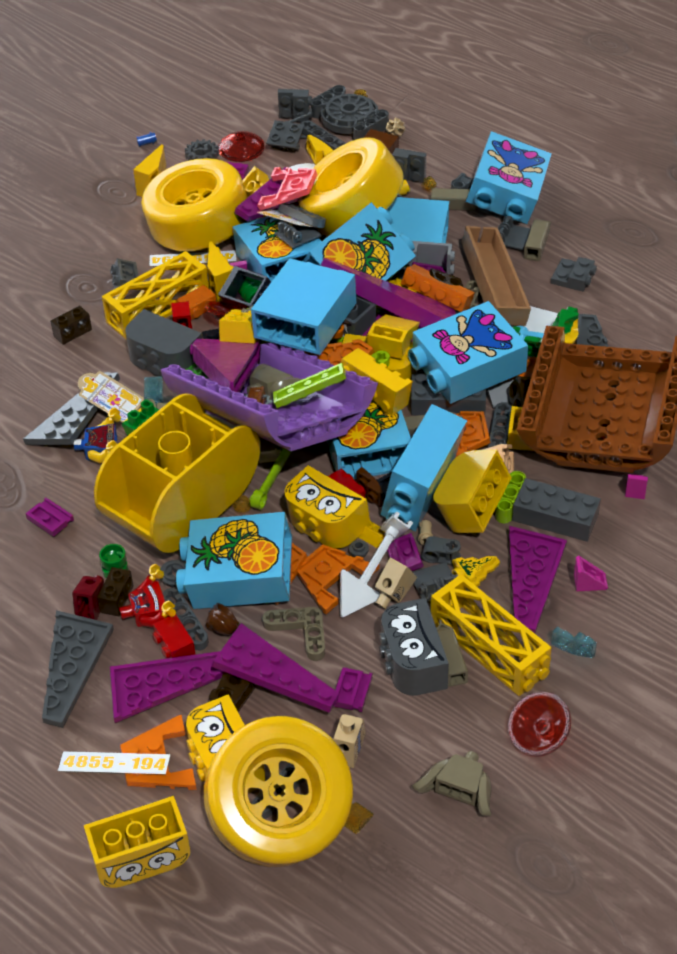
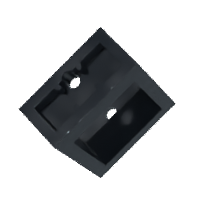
[218,266,271,309]

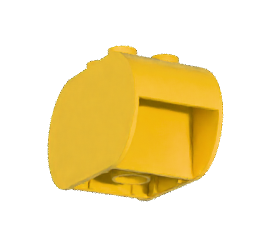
[94,393,260,553]

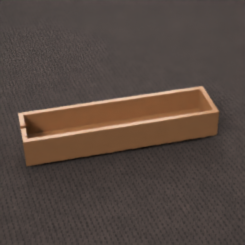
[461,226,531,326]

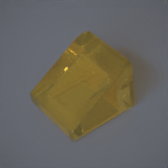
[344,802,374,834]

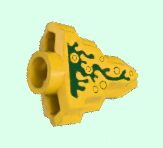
[452,556,500,590]

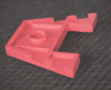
[257,167,318,211]

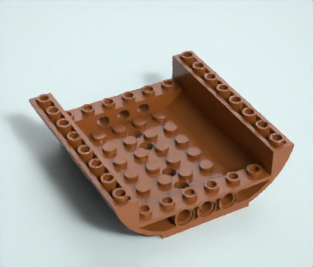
[516,326,677,473]

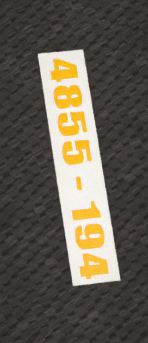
[150,250,236,266]
[58,752,170,774]

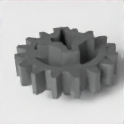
[185,139,219,161]

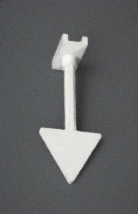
[340,511,413,618]

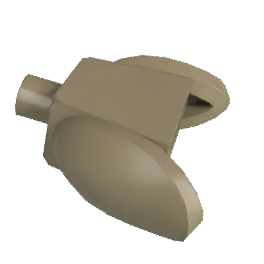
[247,363,302,400]
[412,751,491,816]

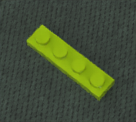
[273,363,346,408]

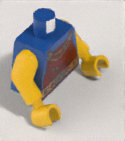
[74,407,121,464]

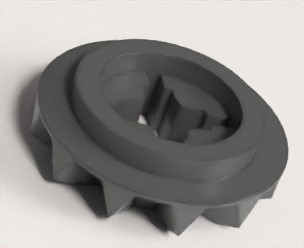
[160,560,186,588]

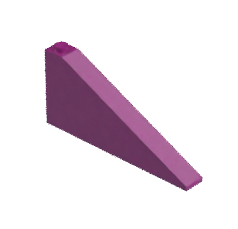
[320,258,456,328]
[190,339,261,392]

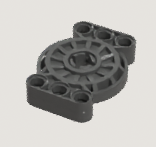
[310,85,389,140]

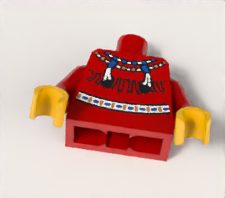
[119,564,176,628]

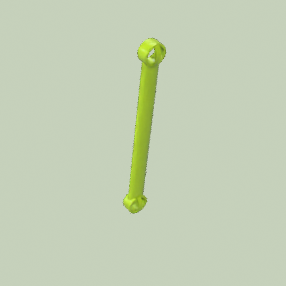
[250,448,292,510]

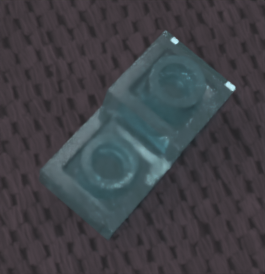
[144,376,163,405]
[551,626,597,658]

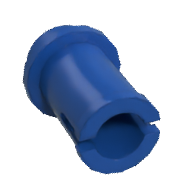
[136,132,157,147]

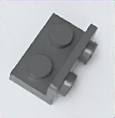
[110,258,139,289]

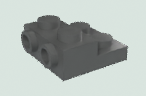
[278,89,313,122]
[392,148,426,183]
[551,257,597,292]

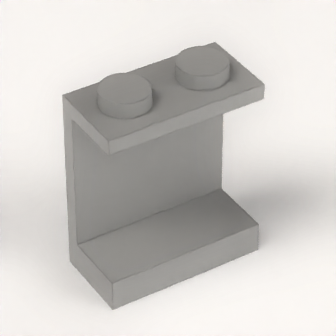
[409,241,455,275]

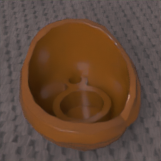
[205,603,240,635]

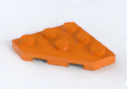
[305,339,375,365]

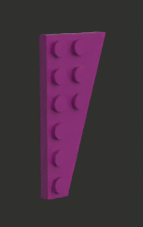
[234,167,299,221]
[509,526,567,633]
[213,623,339,713]
[110,651,227,723]

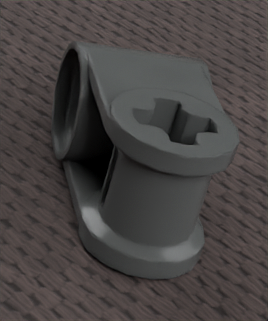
[451,173,474,189]
[422,536,461,565]

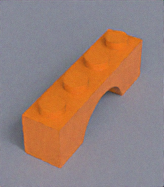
[401,264,475,312]

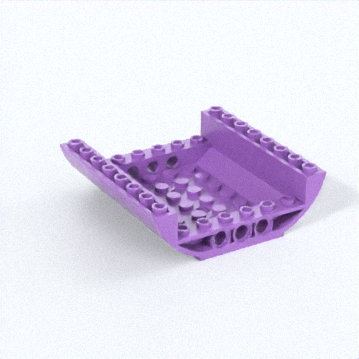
[161,342,378,451]

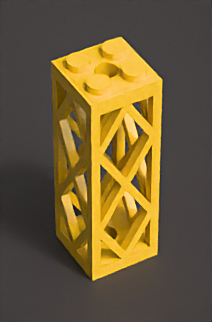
[102,251,209,340]
[431,574,552,696]

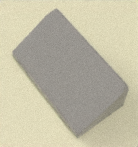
[486,380,513,408]

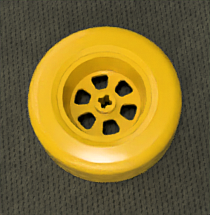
[298,137,403,236]
[141,158,247,251]
[204,716,353,867]

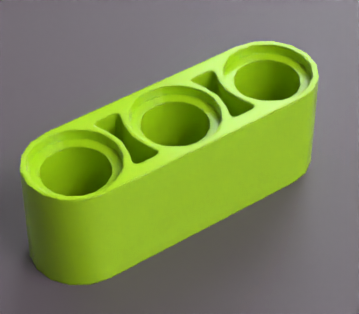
[495,471,526,524]

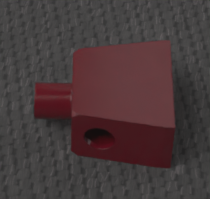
[72,575,104,620]

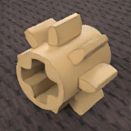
[386,117,405,136]

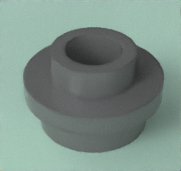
[349,540,369,558]

